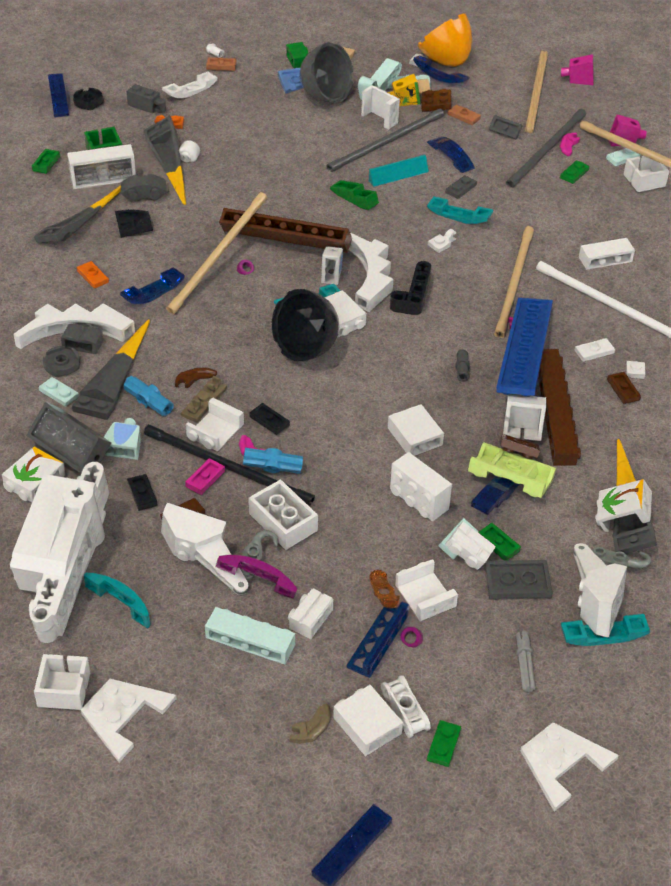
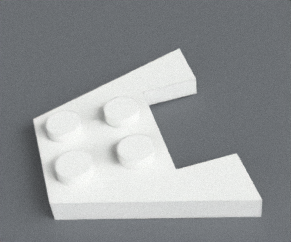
[81,679,177,763]
[520,723,619,812]

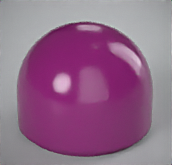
[237,259,254,275]
[400,627,423,648]

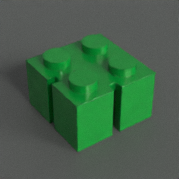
[84,127,122,150]

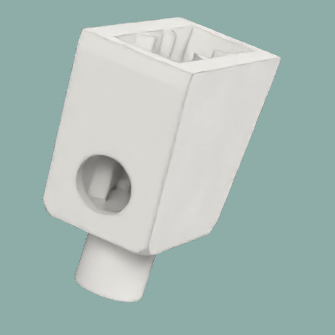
[321,247,343,285]

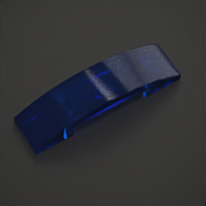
[413,55,469,83]
[427,137,475,173]
[120,267,185,304]

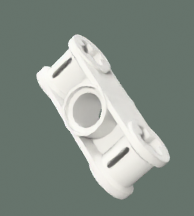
[381,675,431,738]

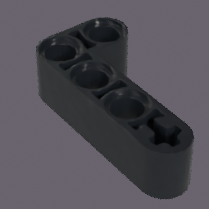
[390,261,431,315]

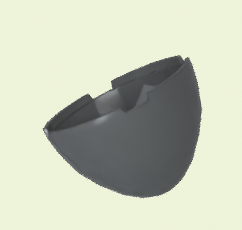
[299,42,354,103]

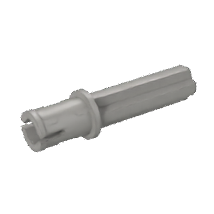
[516,631,536,692]

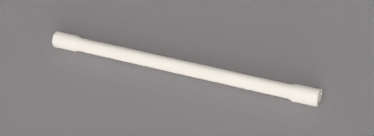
[536,261,671,339]

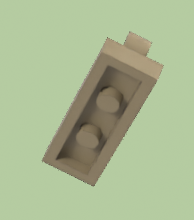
[181,376,227,423]

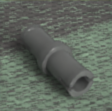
[456,350,470,381]

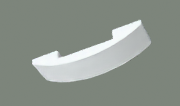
[162,72,217,98]

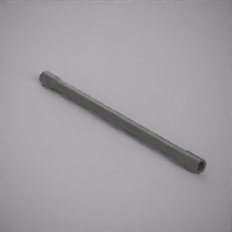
[326,108,444,172]
[506,109,586,188]

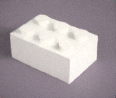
[390,452,452,521]
[249,479,318,550]

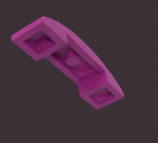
[215,555,297,598]

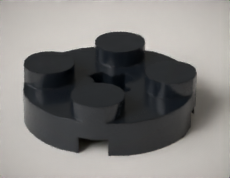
[73,88,103,110]

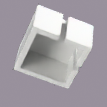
[623,156,669,192]
[503,394,546,441]
[34,654,90,710]

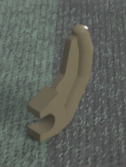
[290,704,331,744]

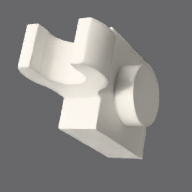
[428,229,456,253]

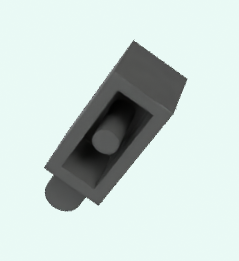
[127,84,166,114]

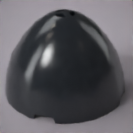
[272,289,339,361]

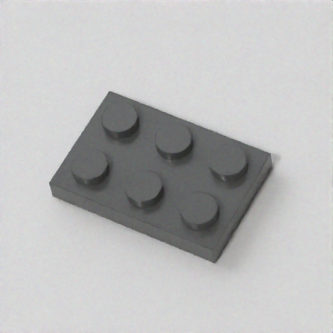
[485,560,553,599]

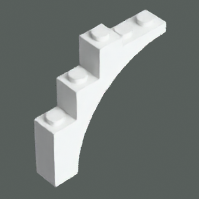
[349,233,393,312]
[14,303,135,349]

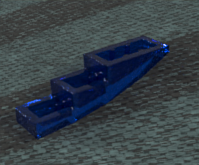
[48,73,69,117]
[471,476,520,515]

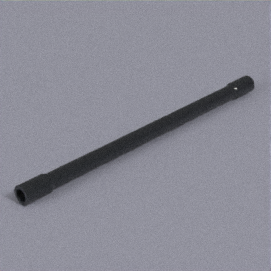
[144,424,315,506]

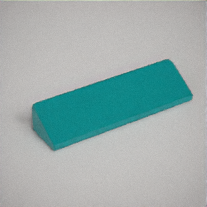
[369,155,429,187]

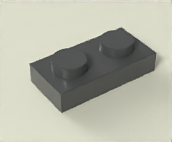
[489,115,523,139]
[445,175,477,199]

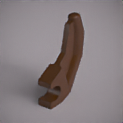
[175,367,217,388]

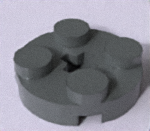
[43,346,80,377]

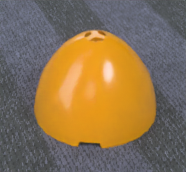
[417,13,472,67]

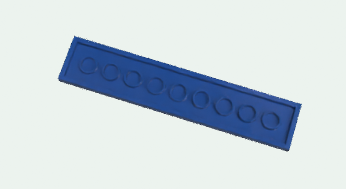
[497,297,553,396]

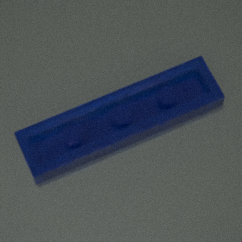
[311,804,392,886]

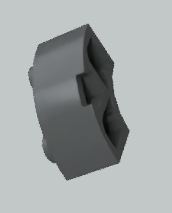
[121,174,167,202]

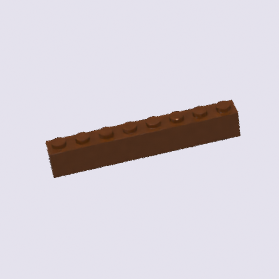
[219,208,352,253]
[538,349,581,466]

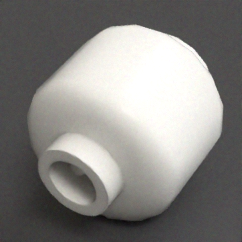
[179,141,200,162]

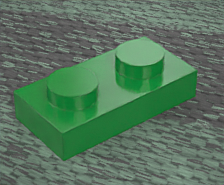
[32,149,60,174]
[560,160,590,184]
[478,523,521,561]
[427,720,462,767]

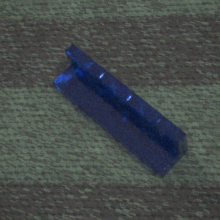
[346,602,409,678]

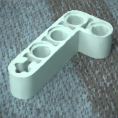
[358,58,402,100]

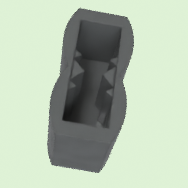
[61,324,103,354]

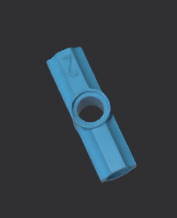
[123,376,174,416]
[243,447,303,474]

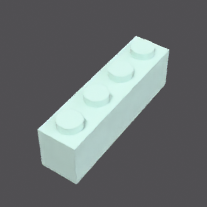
[205,607,295,665]

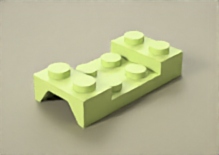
[468,442,556,498]

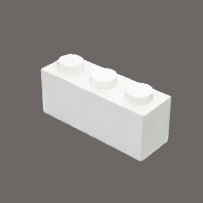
[579,238,635,270]

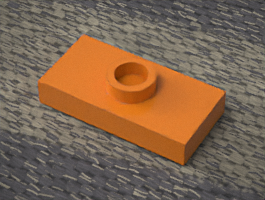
[77,261,109,289]

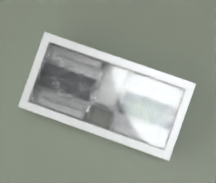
[67,144,136,189]

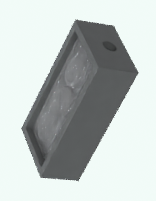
[26,402,112,473]

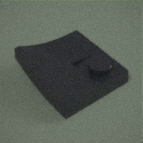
[115,209,153,238]

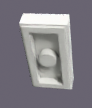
[574,338,615,362]

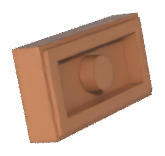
[206,57,236,71]
[448,105,481,125]

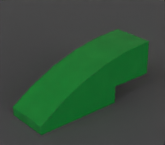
[330,180,379,210]

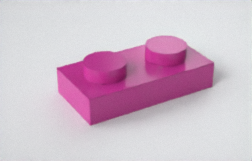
[185,458,225,495]

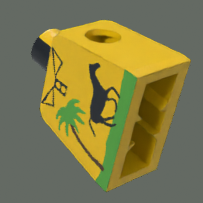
[387,74,420,106]

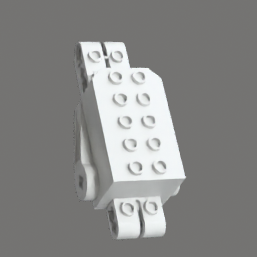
[10,462,109,643]

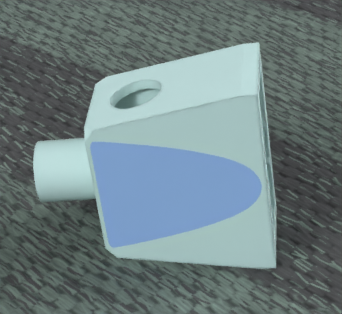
[104,418,141,460]

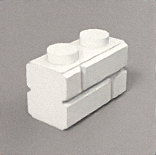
[445,521,496,570]
[288,589,333,639]

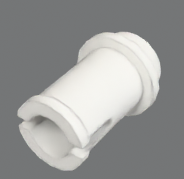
[206,43,225,58]

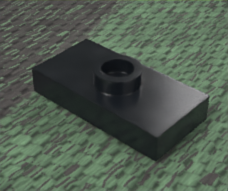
[249,403,290,435]
[127,474,158,511]

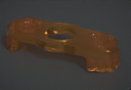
[369,570,400,608]

